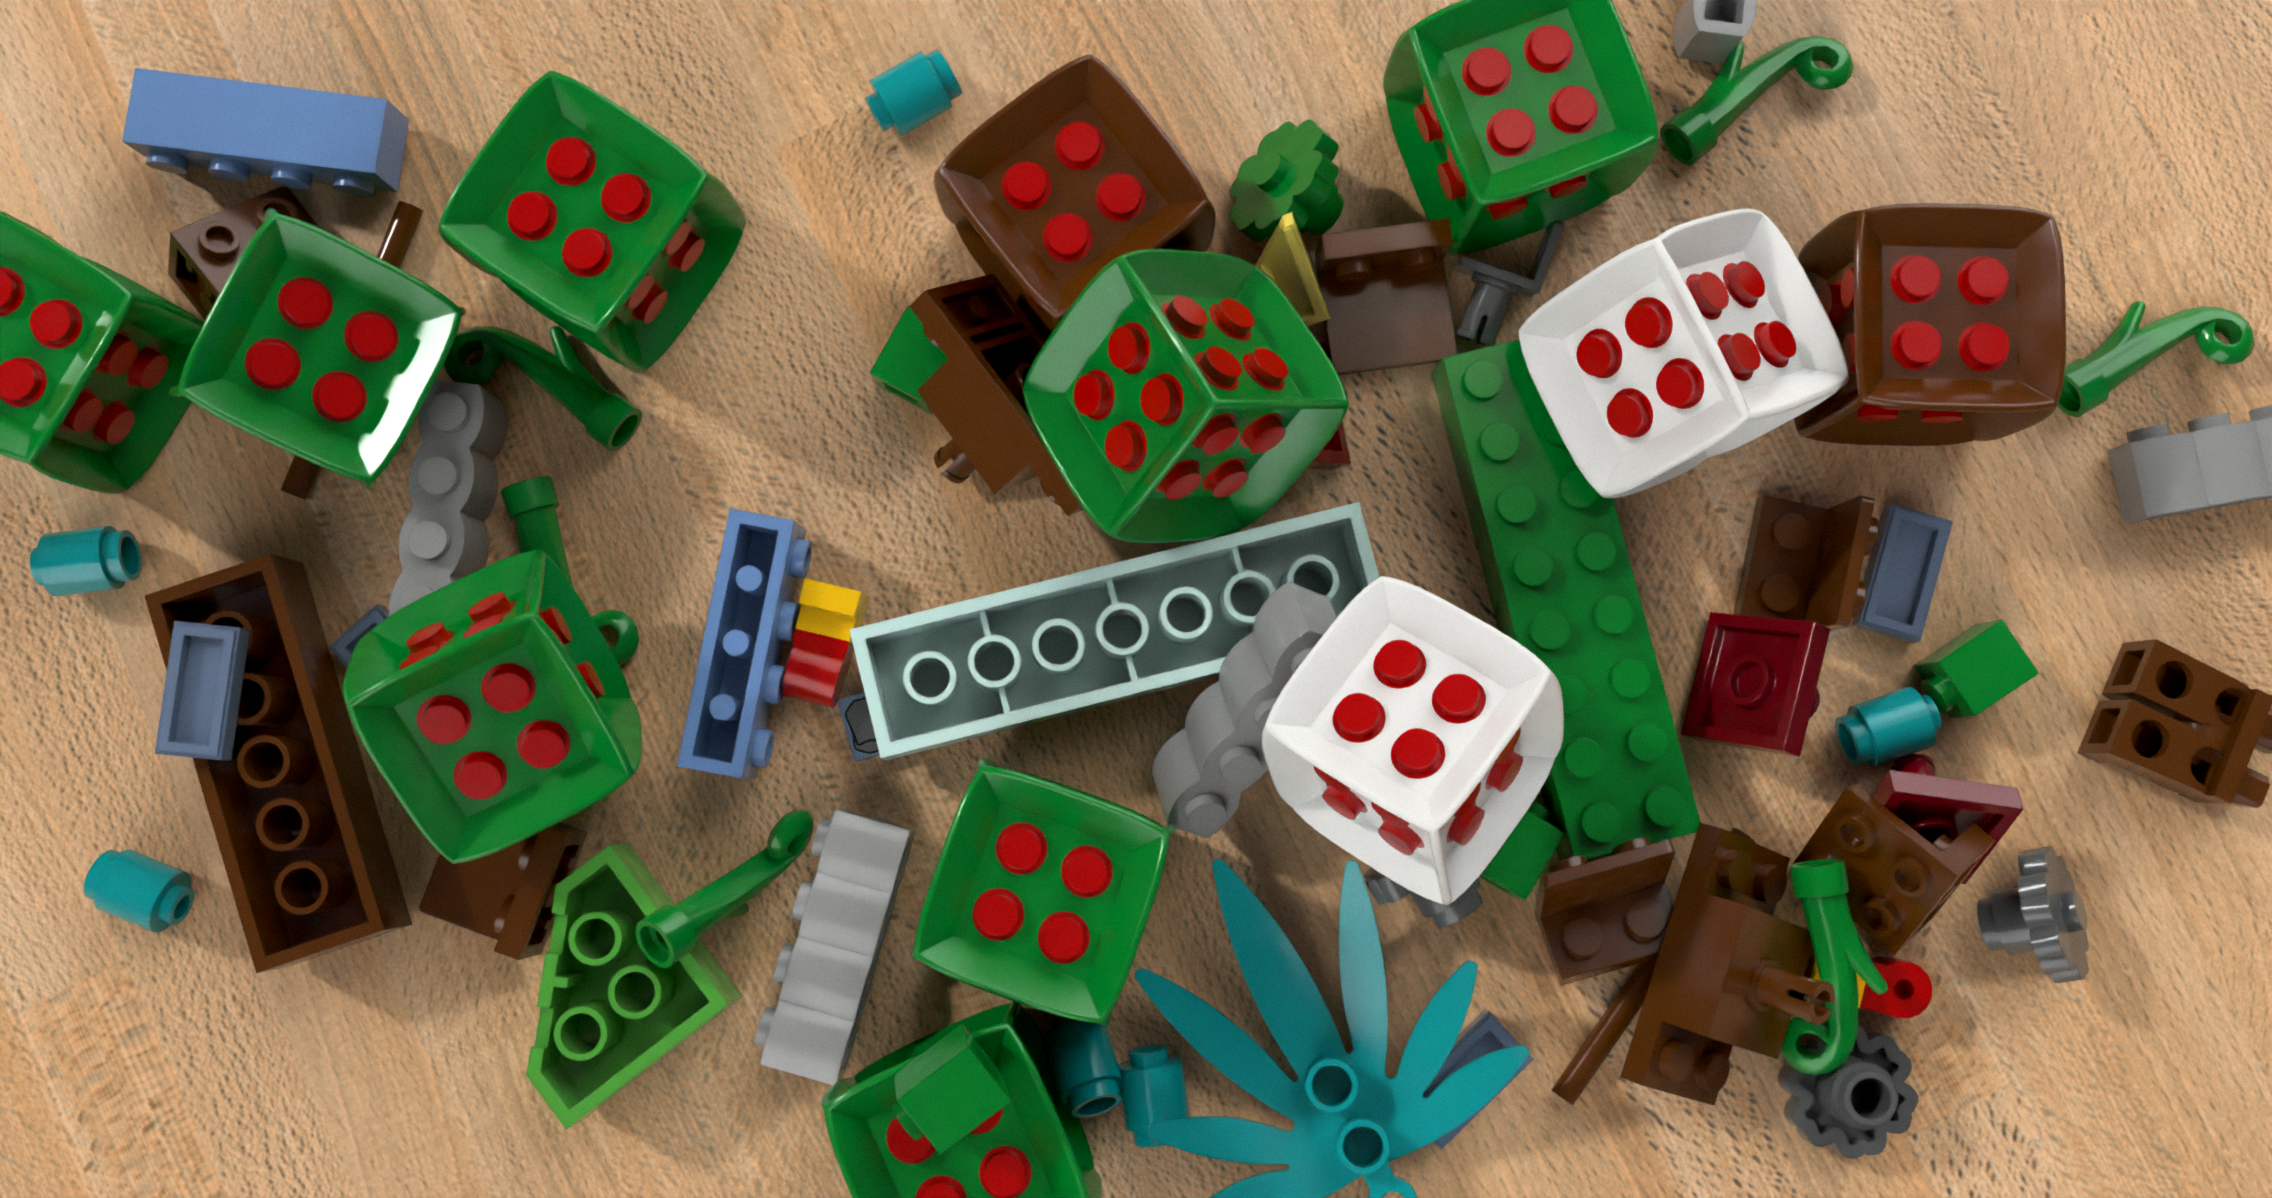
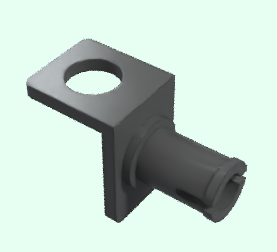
[1453,220,1565,347]

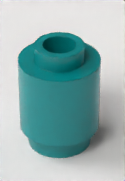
[865,49,962,136]
[30,526,142,597]
[1835,687,1942,767]
[84,849,195,933]
[1043,1018,1124,1118]
[1119,1044,1190,1147]

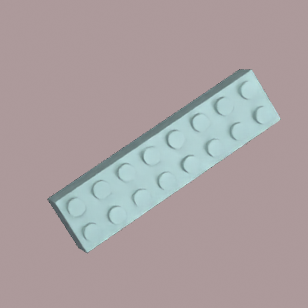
[849,502,1379,760]

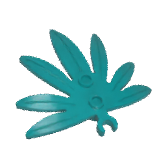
[1134,859,1529,1198]

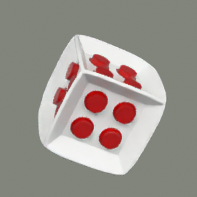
[1519,209,1849,498]
[1262,576,1564,905]

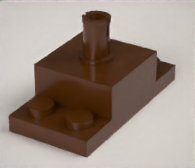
[909,273,1083,516]
[1620,823,1835,1105]

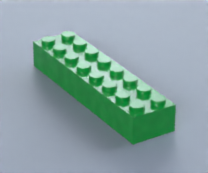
[1431,339,1701,860]

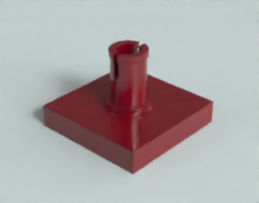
[1681,612,1830,757]
[1872,754,2024,884]

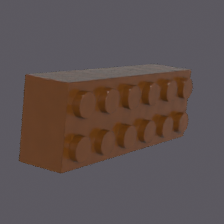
[145,554,413,973]

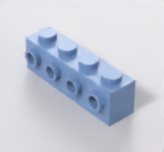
[122,68,409,197]
[677,508,812,779]

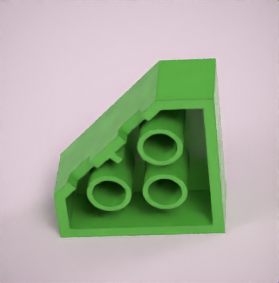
[527,843,743,1129]

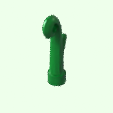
[1660,36,1854,165]
[2057,301,2255,417]
[444,326,642,452]
[501,476,639,666]
[635,809,814,968]
[1781,859,1888,1075]

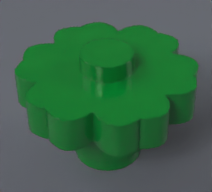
[1228,119,1344,243]

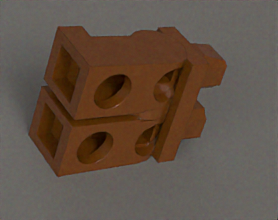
[2077,639,2272,808]

